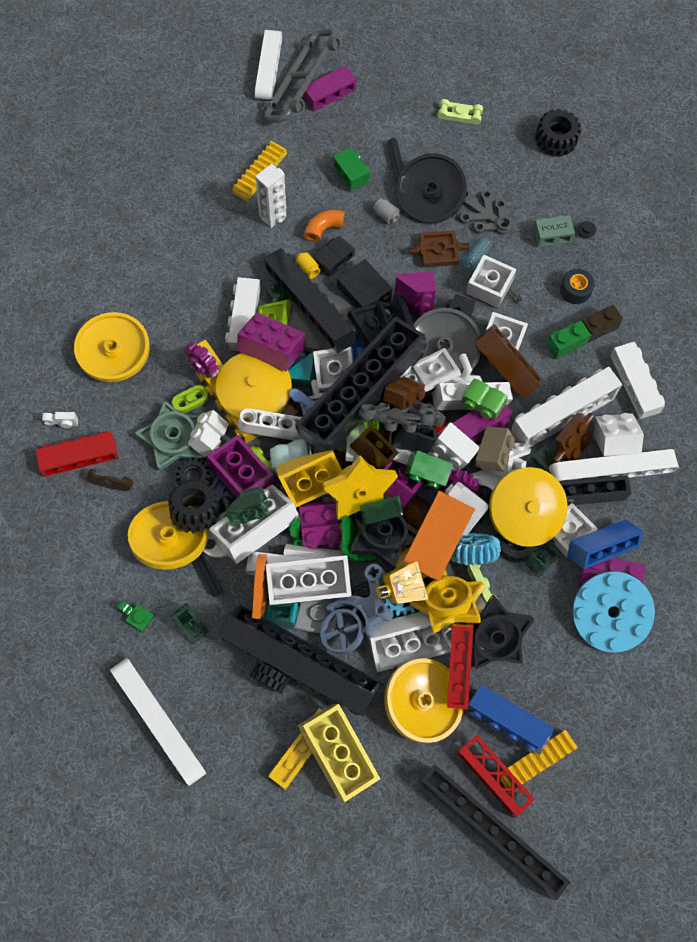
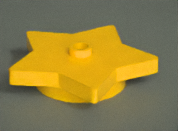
[322,456,398,520]
[409,575,484,633]

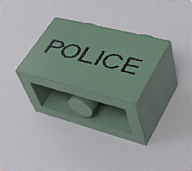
[533,215,575,247]

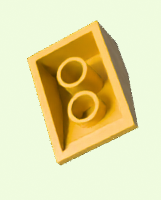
[276,450,342,508]

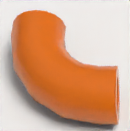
[303,210,345,242]

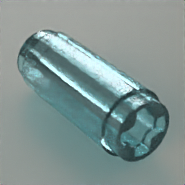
[464,236,492,271]

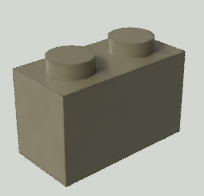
[476,427,515,472]

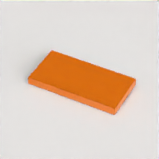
[403,491,475,581]

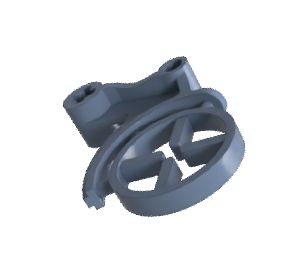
[320,564,393,655]

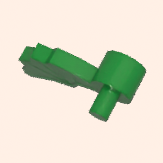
[289,516,303,546]

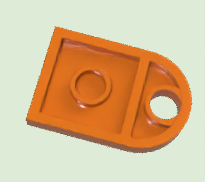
[252,553,268,619]

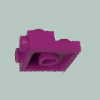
[299,501,342,549]

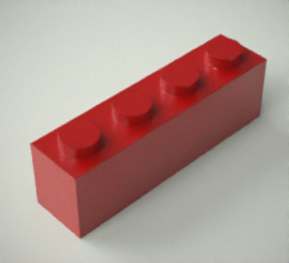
[36,431,119,477]

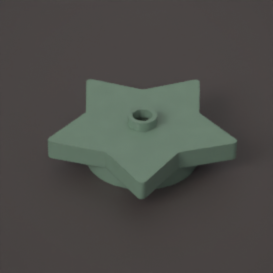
[136,401,203,471]

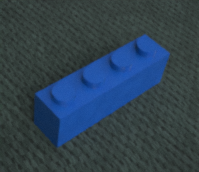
[567,519,643,569]
[468,685,554,755]

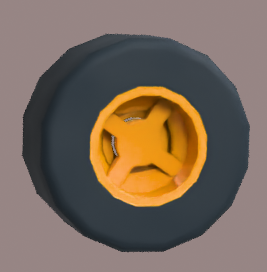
[560,269,595,304]

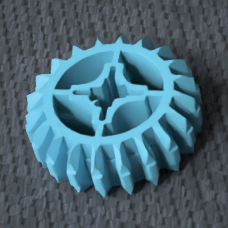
[450,533,501,566]

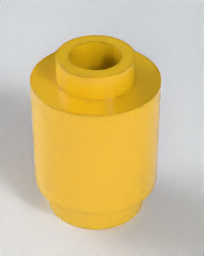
[295,252,320,279]

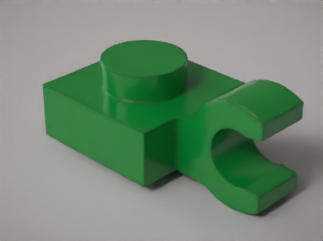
[117,601,154,633]

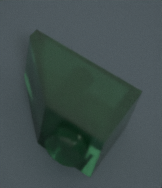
[225,486,270,527]

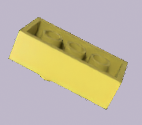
[298,704,380,802]

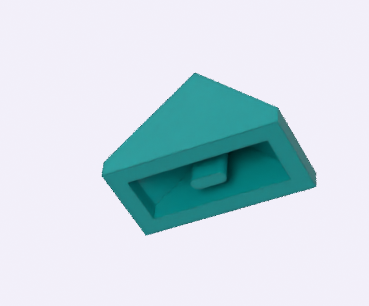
[288,353,316,385]
[265,602,298,629]

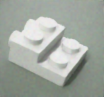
[552,503,598,557]

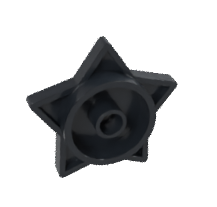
[350,503,418,570]
[459,594,534,669]

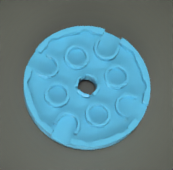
[572,571,655,652]

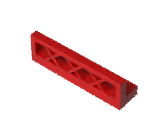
[447,623,473,709]
[457,734,535,818]

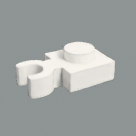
[42,412,78,429]

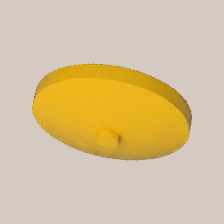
[74,312,150,382]
[216,353,292,422]
[489,467,567,547]
[128,501,208,570]
[384,659,463,743]

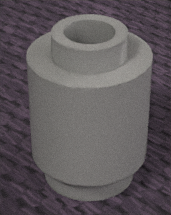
[373,199,400,224]

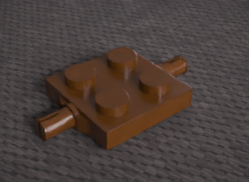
[409,230,470,267]
[551,412,595,463]

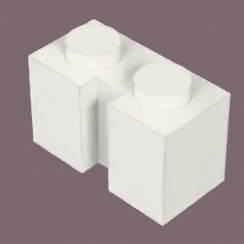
[188,410,229,457]

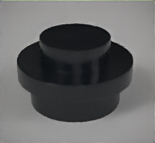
[578,221,596,238]

